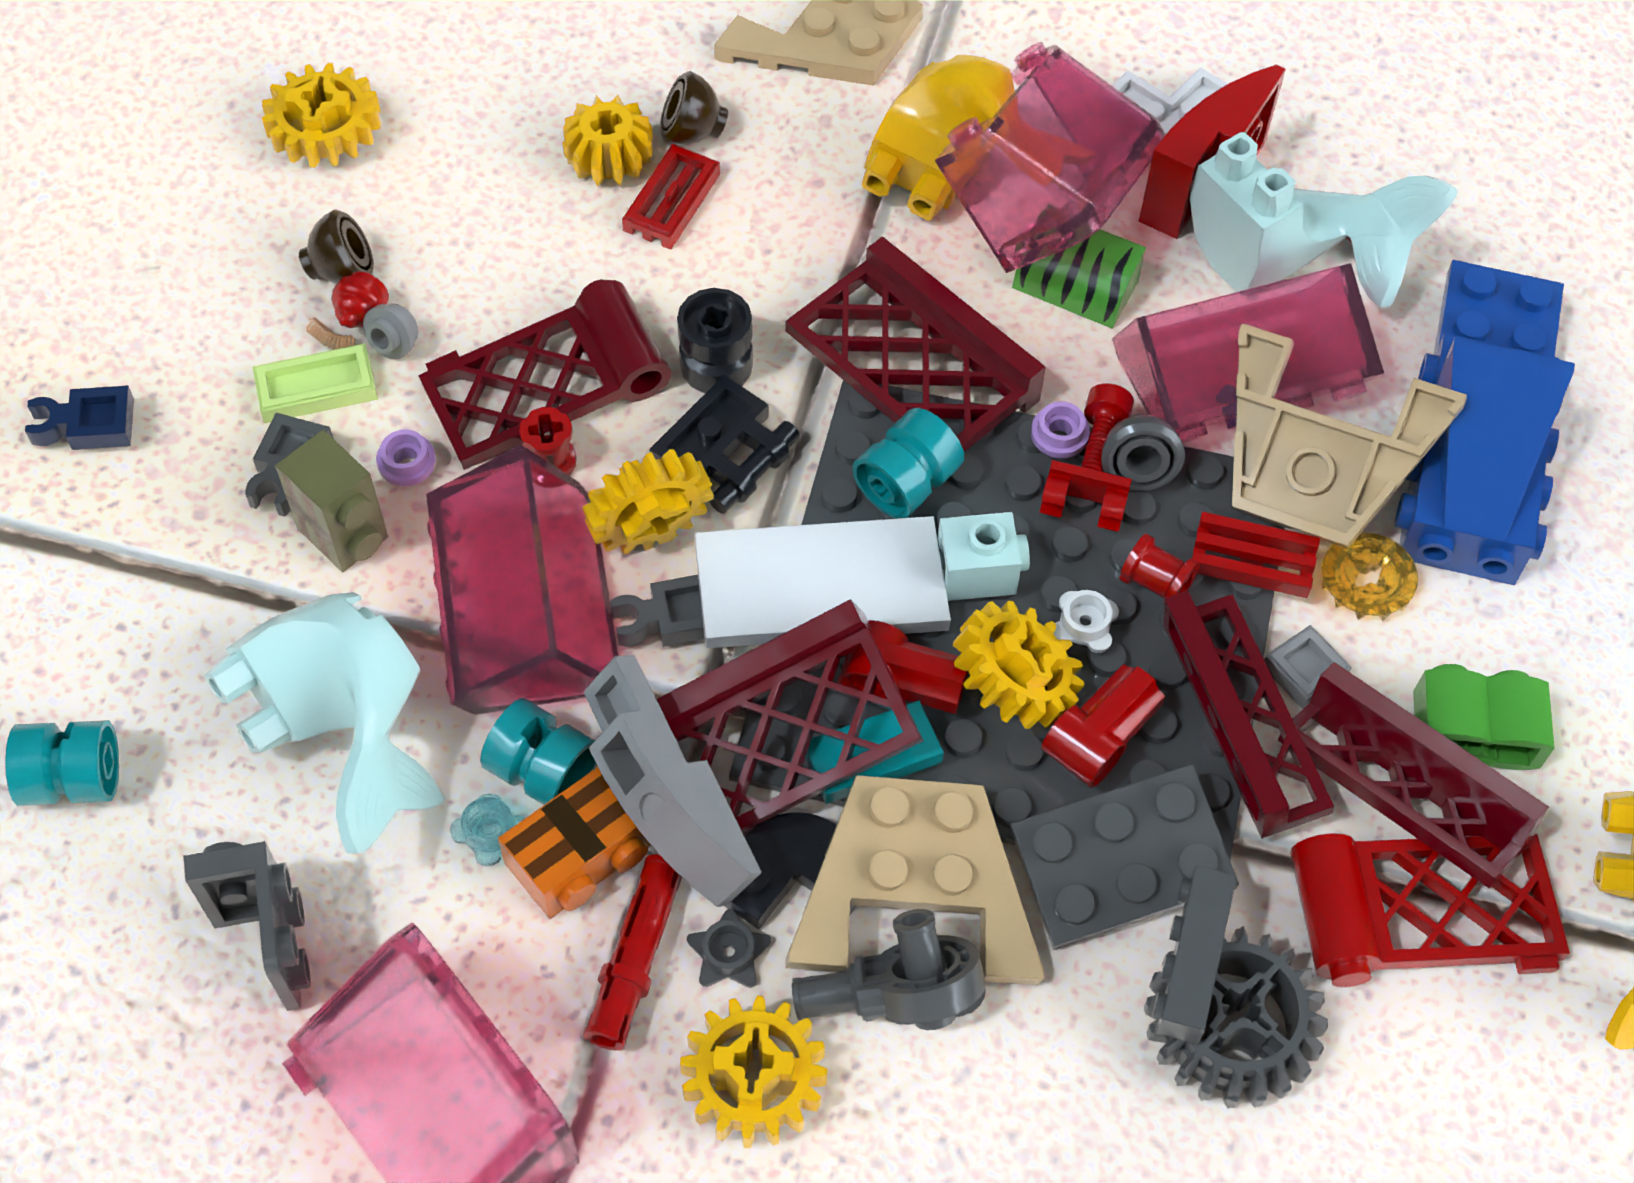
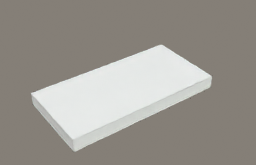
[695,516,951,648]

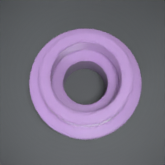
[1031,401,1090,458]
[376,429,436,486]

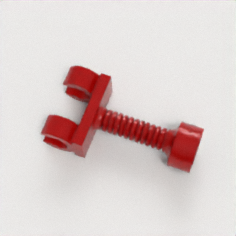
[1039,383,1134,532]

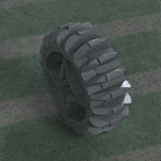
[1144,926,1328,1109]

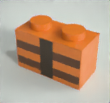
[498,767,651,919]

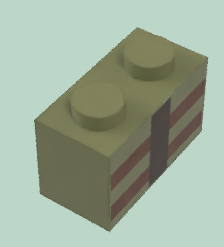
[275,430,388,573]

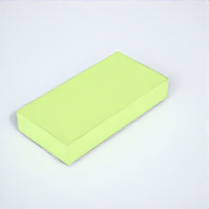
[252,343,378,423]

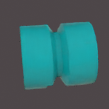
[852,407,964,519]
[480,698,597,805]
[5,720,120,806]

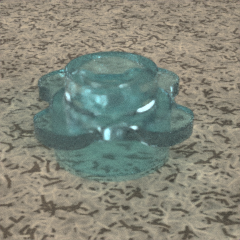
[450,793,524,866]

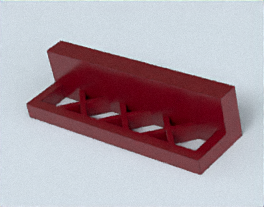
[1163,590,1335,839]
[1277,662,1549,889]

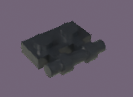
[649,375,800,514]

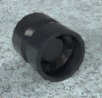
[677,287,753,393]

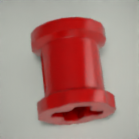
[519,407,577,483]
[1119,533,1200,605]

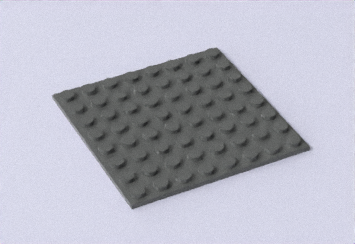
[729,380,1285,860]

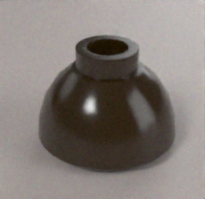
[660,71,728,145]
[299,209,374,284]

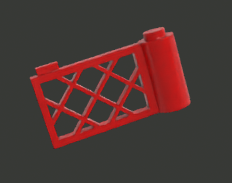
[1290,833,1570,987]

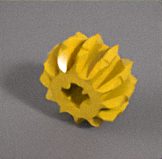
[562,95,653,187]

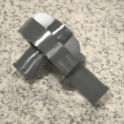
[791,909,985,1030]

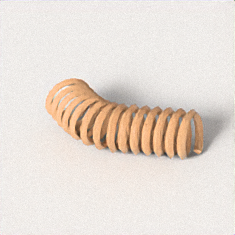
[306,318,355,350]

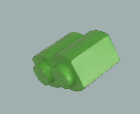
[1413,664,1555,770]

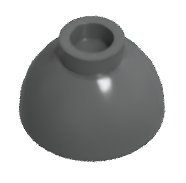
[1101,414,1185,492]

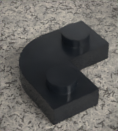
[724,812,857,930]

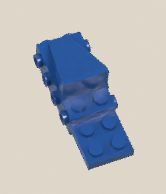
[1394,260,1575,586]

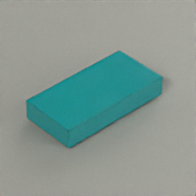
[805,700,944,804]

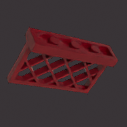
[785,236,1046,452]
[656,599,924,833]

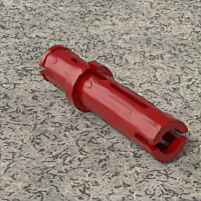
[583,854,682,1051]

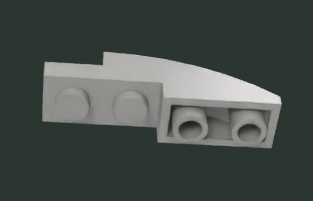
[583,655,762,907]

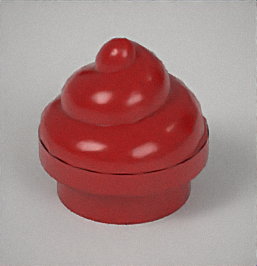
[331,271,389,329]

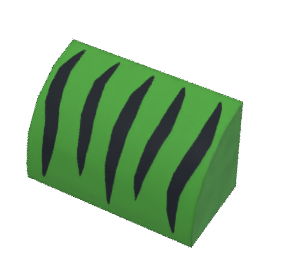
[1012,207,1146,329]

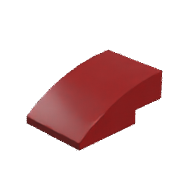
[1138,64,1286,239]

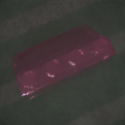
[1112,263,1384,443]
[426,444,619,715]

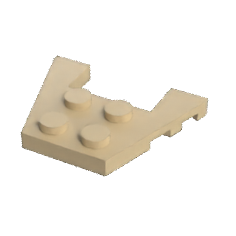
[714,0,923,86]
[1232,323,1467,549]
[785,775,1044,985]

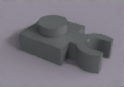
[245,413,334,517]
[610,574,705,647]

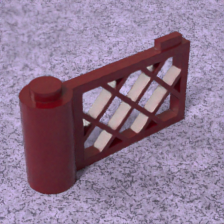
[418,279,672,470]

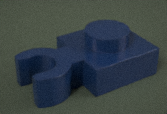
[25,385,134,450]

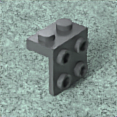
[183,841,311,1011]

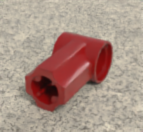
[838,620,969,714]
[1041,664,1165,788]

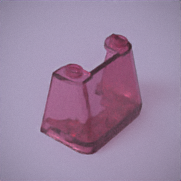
[934,41,1166,273]
[282,922,580,1183]

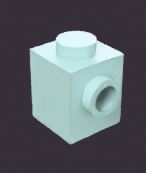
[938,512,1030,601]

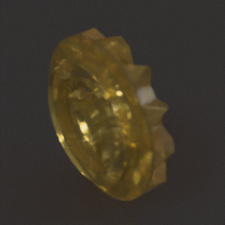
[1320,532,1418,621]

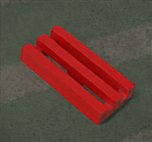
[622,144,720,250]
[1191,511,1320,598]

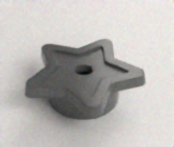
[686,909,771,988]

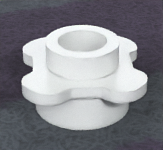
[1053,590,1119,653]

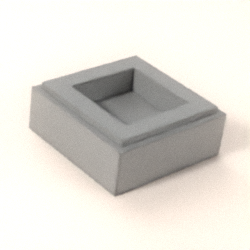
[1264,625,1352,709]

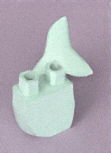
[1190,132,1458,308]
[204,592,445,854]

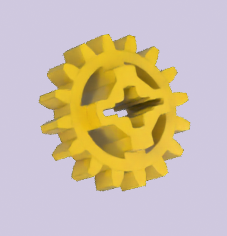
[261,62,381,168]
[582,450,714,554]
[953,600,1084,729]
[680,995,827,1148]

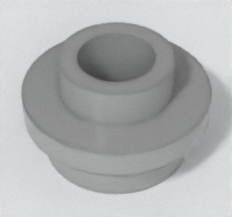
[363,304,418,359]

